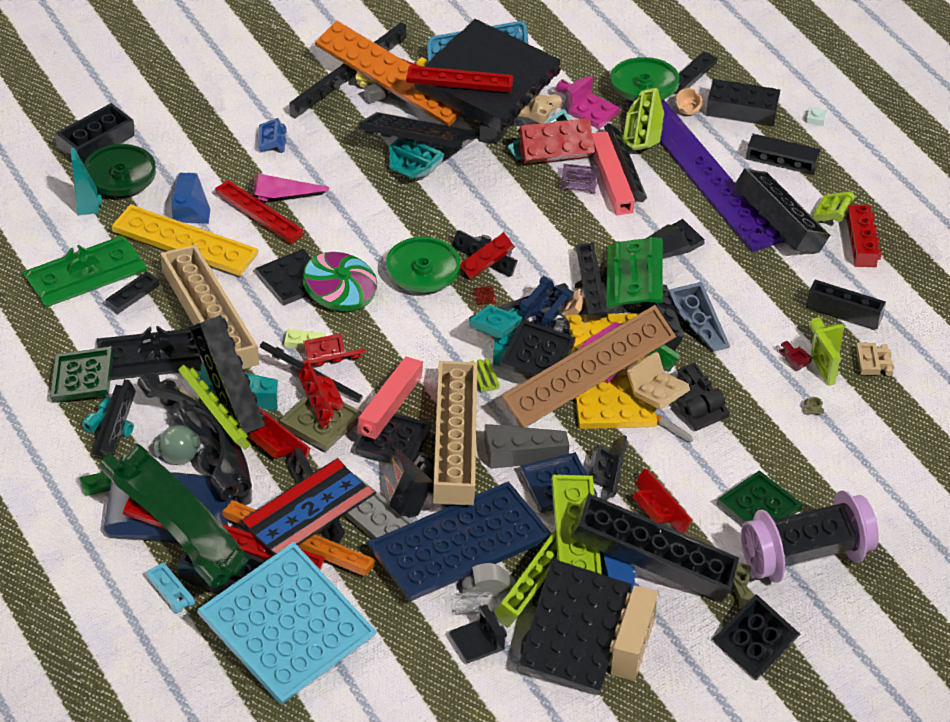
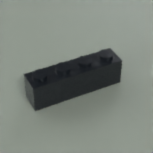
[746,133,821,175]
[806,279,886,329]

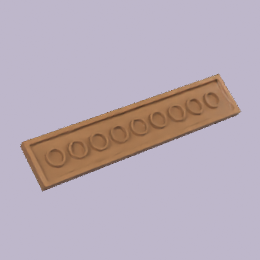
[500,305,676,428]

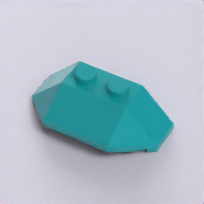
[389,138,444,179]

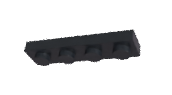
[674,51,718,95]

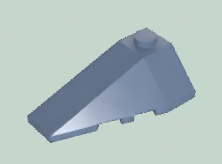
[668,282,730,352]

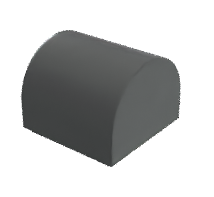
[364,83,386,103]

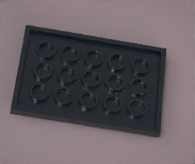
[359,112,477,151]
[517,558,632,695]

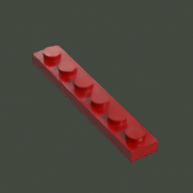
[406,66,513,92]
[215,180,304,244]

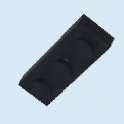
[105,271,160,314]

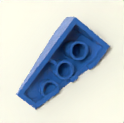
[171,172,210,224]

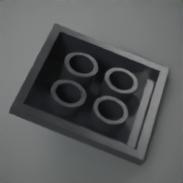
[713,594,801,680]

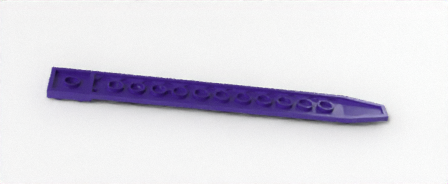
[625,98,783,252]

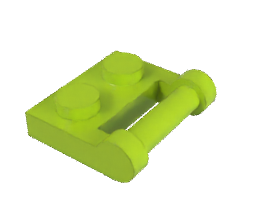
[812,192,855,222]

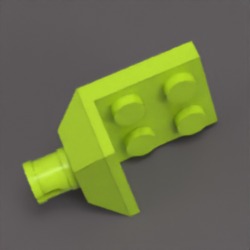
[809,318,844,386]

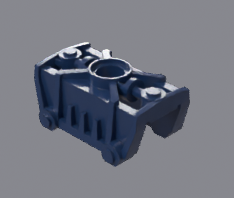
[520,276,574,328]

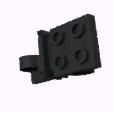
[673,362,730,431]

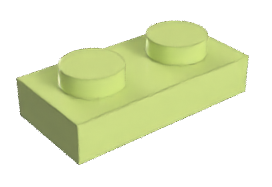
[284,329,325,350]

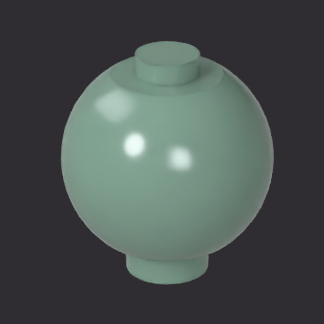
[154,425,200,465]

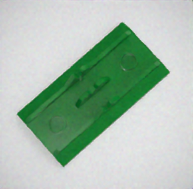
[21,235,147,308]
[606,237,663,310]

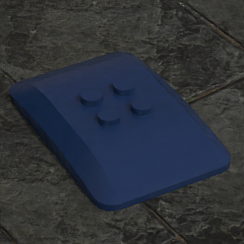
[104,472,232,542]

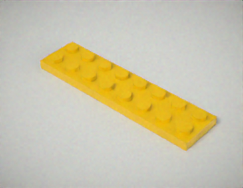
[112,204,258,276]

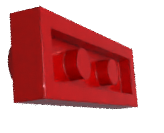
[460,232,516,280]

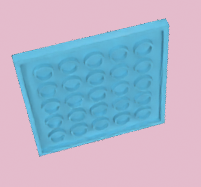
[197,542,377,705]

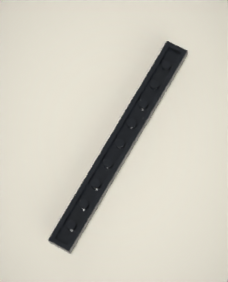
[289,22,407,119]

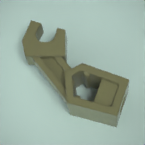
[732,562,755,608]

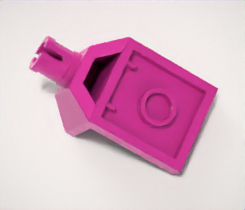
[556,76,620,130]

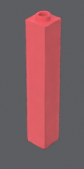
[592,132,635,216]
[357,356,423,439]

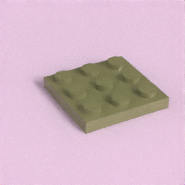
[279,396,362,452]

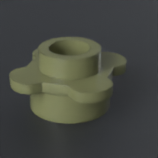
[804,397,824,415]

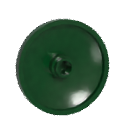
[84,144,156,196]

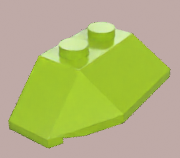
[623,88,664,151]

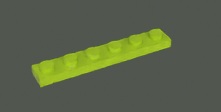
[178,365,251,450]

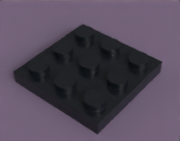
[255,249,312,306]
[500,319,576,378]
[355,413,431,463]

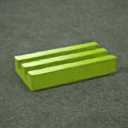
[470,358,499,392]

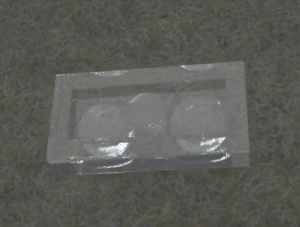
[450,592,494,615]

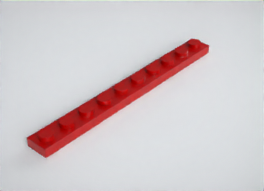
[123,496,325,571]

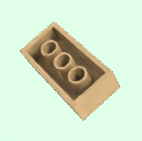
[608,585,659,681]

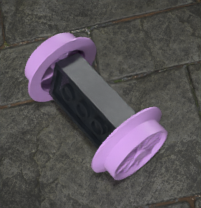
[741,490,879,583]

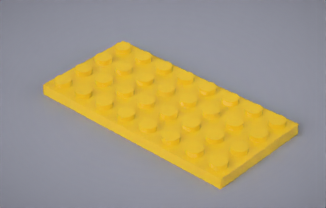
[566,313,657,429]

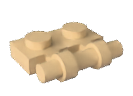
[856,343,894,376]

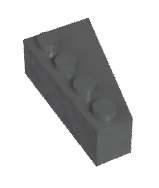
[484,424,570,469]

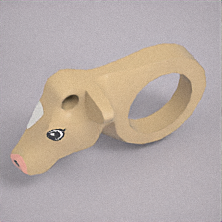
[518,94,562,123]

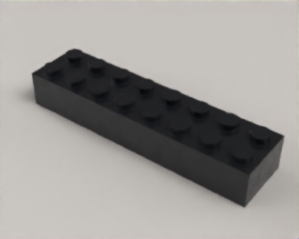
[570,493,739,602]

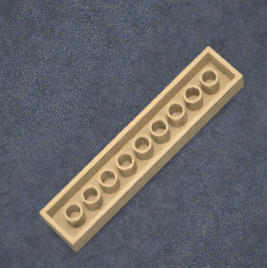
[160,245,259,369]
[433,361,477,505]

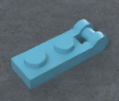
[146,562,195,614]

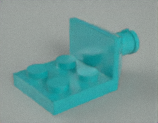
[469,305,522,339]

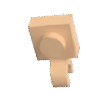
[562,288,586,318]

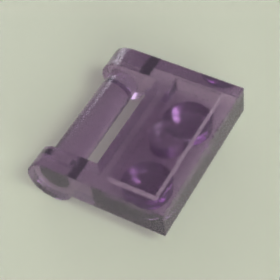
[560,164,599,194]

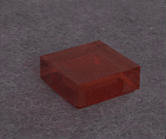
[474,286,496,305]

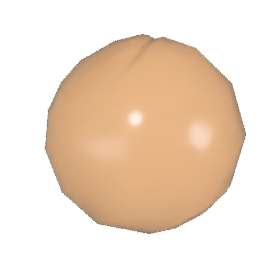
[676,88,702,115]

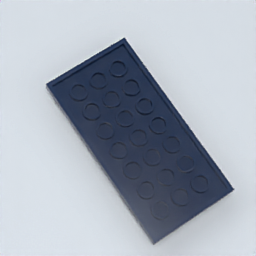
[368,481,552,602]

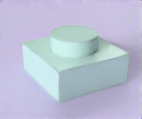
[806,107,827,126]

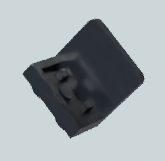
[449,604,507,663]

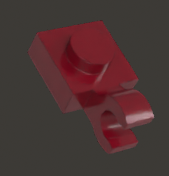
[779,341,813,371]

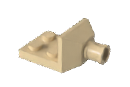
[623,352,690,410]

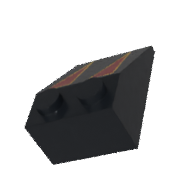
[381,449,434,516]

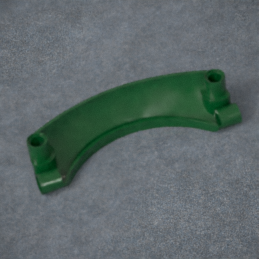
[99,443,250,588]

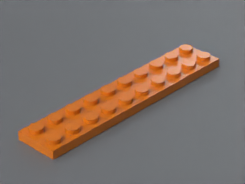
[315,20,462,127]

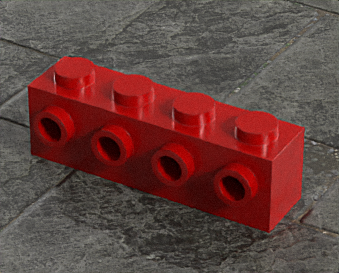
[846,205,881,267]

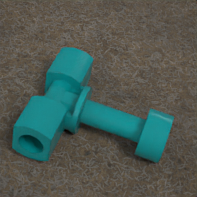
[82,397,134,437]

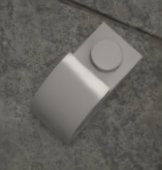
[461,563,512,600]

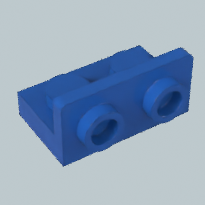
[258,118,287,153]

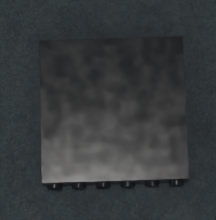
[414,19,561,131]

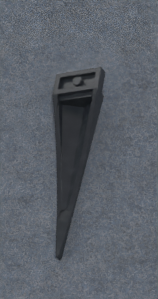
[575,219,705,288]

